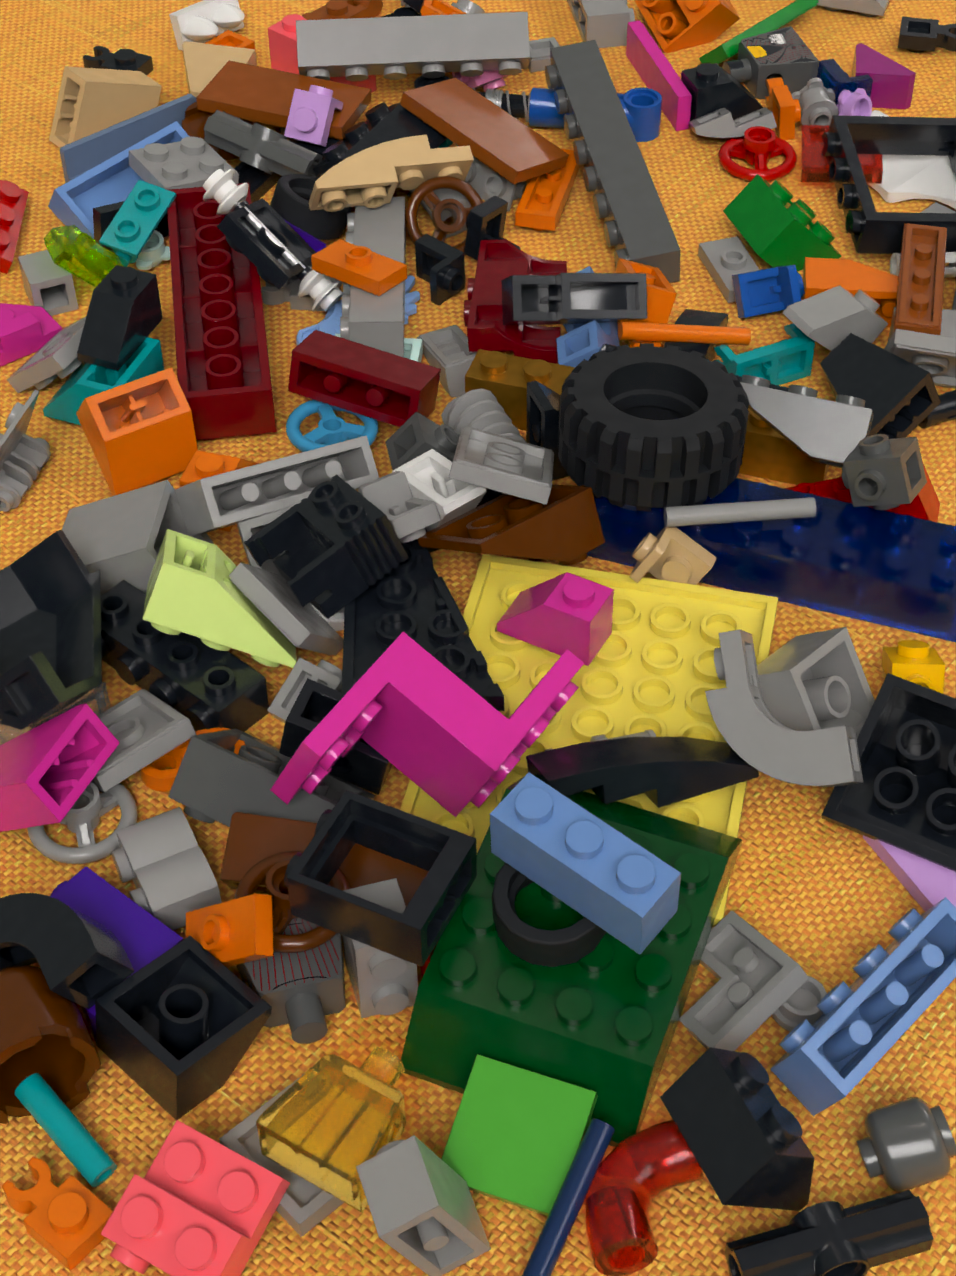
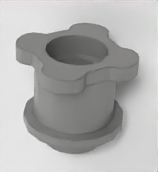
[791,78,838,131]

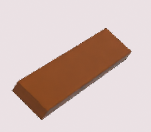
[893,223,947,335]

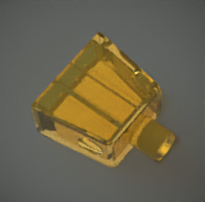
[256,1047,406,1213]

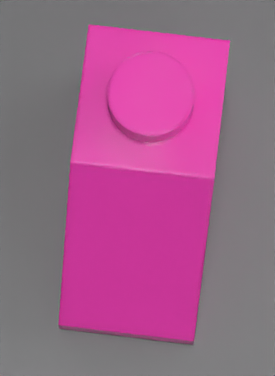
[497,572,614,666]

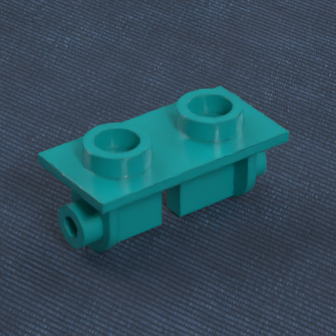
[99,179,177,267]

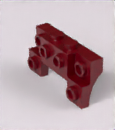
[464,239,567,364]

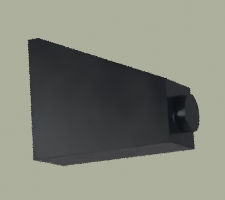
[820,333,941,439]

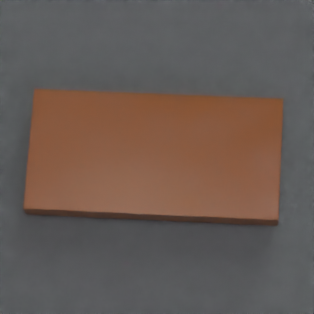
[196,60,372,140]
[400,78,569,184]

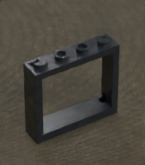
[822,115,956,254]

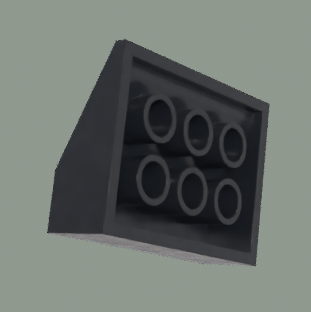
[822,673,956,872]

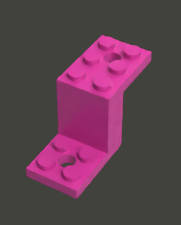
[270,632,584,817]

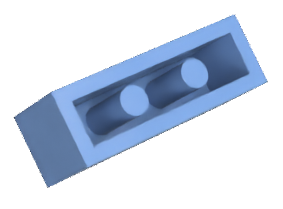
[490,772,681,955]

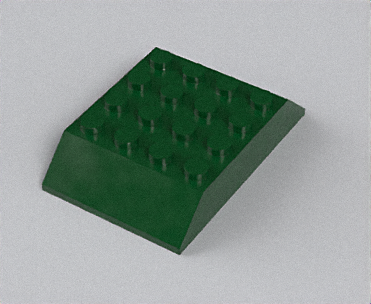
[399,776,742,1153]

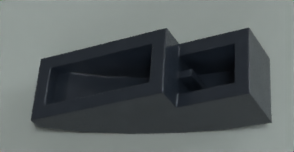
[501,273,648,325]

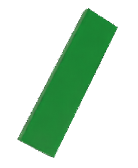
[699,0,819,64]

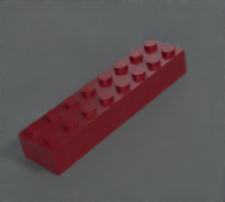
[168,183,277,440]

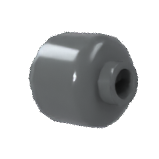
[856,1097,956,1192]

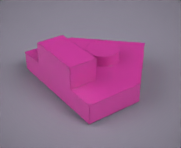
[0,303,62,367]

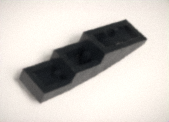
[526,737,759,808]

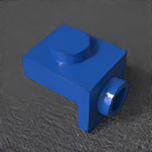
[732,265,804,318]

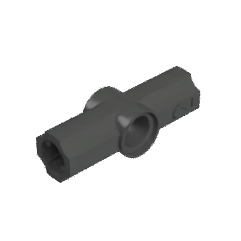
[203,110,323,178]

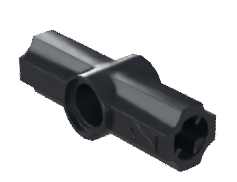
[725,1190,933,1276]

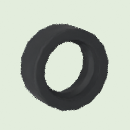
[270,174,352,240]
[492,862,606,967]

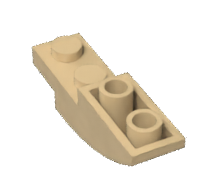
[308,134,474,212]

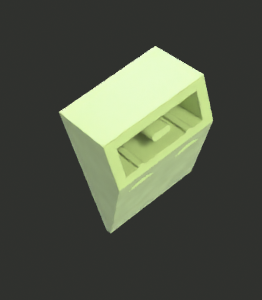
[142,529,297,668]

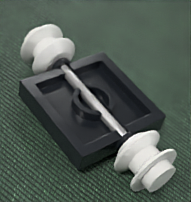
[203,168,343,312]

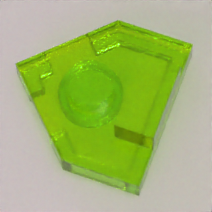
[44,225,123,287]

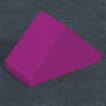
[851,43,916,109]

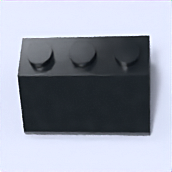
[313,102,447,178]

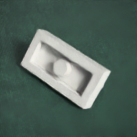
[169,0,245,51]

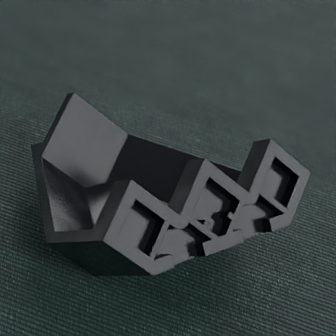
[0,530,102,730]

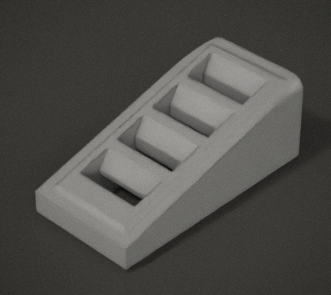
[417,325,477,398]

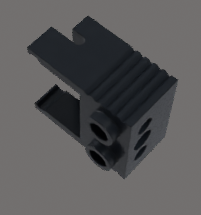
[244,474,409,619]

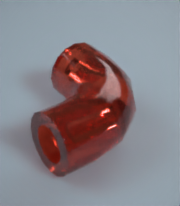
[584,1119,704,1276]

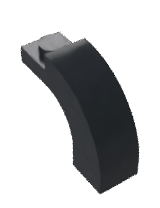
[0,893,134,1009]

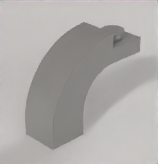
[705,629,863,787]

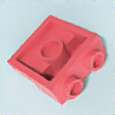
[101,1120,290,1276]

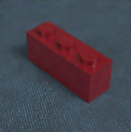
[288,330,441,427]

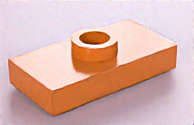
[311,239,407,296]
[186,894,274,967]

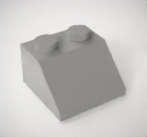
[757,627,875,739]

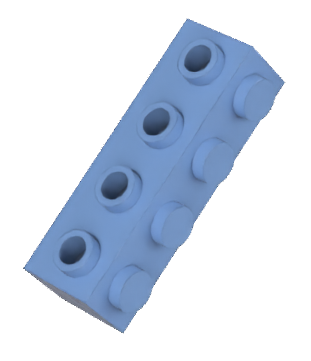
[770,897,956,1116]

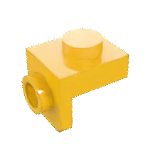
[881,640,945,694]

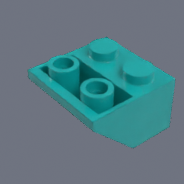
[43,337,164,425]

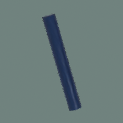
[522,1119,615,1276]

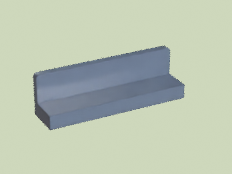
[60,94,197,183]

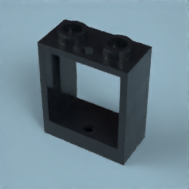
[284,790,477,967]

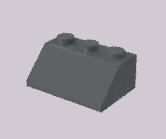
[168,729,376,827]

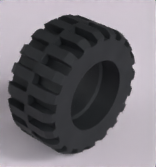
[557,343,749,512]

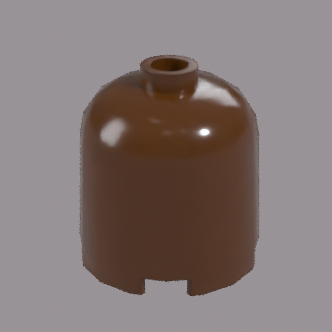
[0,965,101,1124]

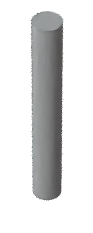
[664,497,816,527]

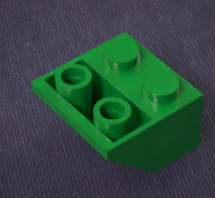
[723,174,841,271]

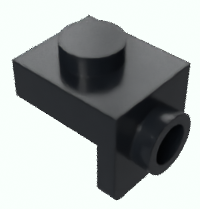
[464,196,521,261]
[415,234,465,305]

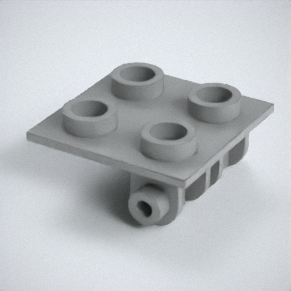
[0,389,51,512]

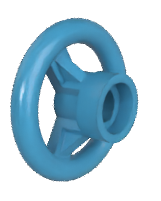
[286,399,378,452]

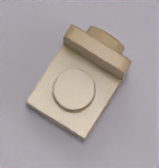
[629,527,717,585]

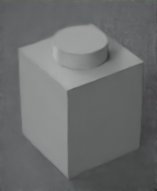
[18,247,79,316]

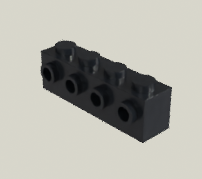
[101,580,269,732]

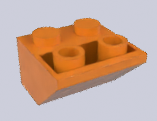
[634,0,740,53]
[76,367,198,496]

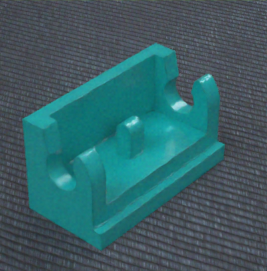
[714,324,815,385]

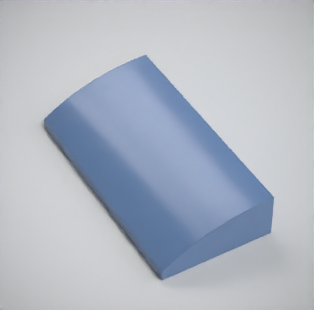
[48,121,190,256]

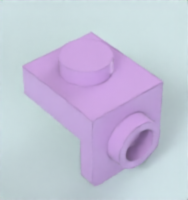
[284,85,344,147]

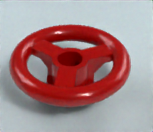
[718,126,797,181]

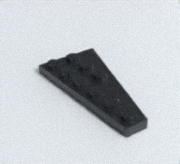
[342,539,504,711]

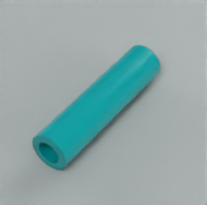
[14,1073,117,1187]

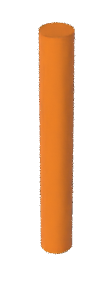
[617,322,751,346]

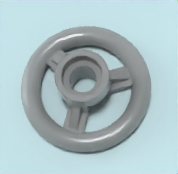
[27,782,138,864]

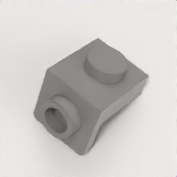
[358,471,441,543]

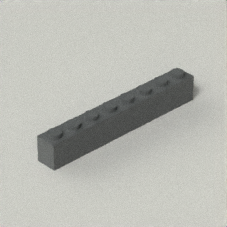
[545,40,681,283]

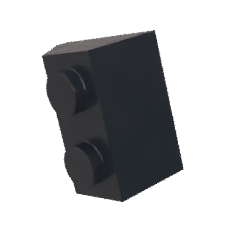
[95,936,272,1120]
[660,1047,815,1211]

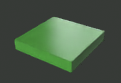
[442,1054,598,1216]

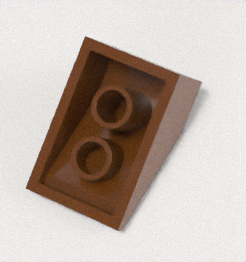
[418,484,605,565]

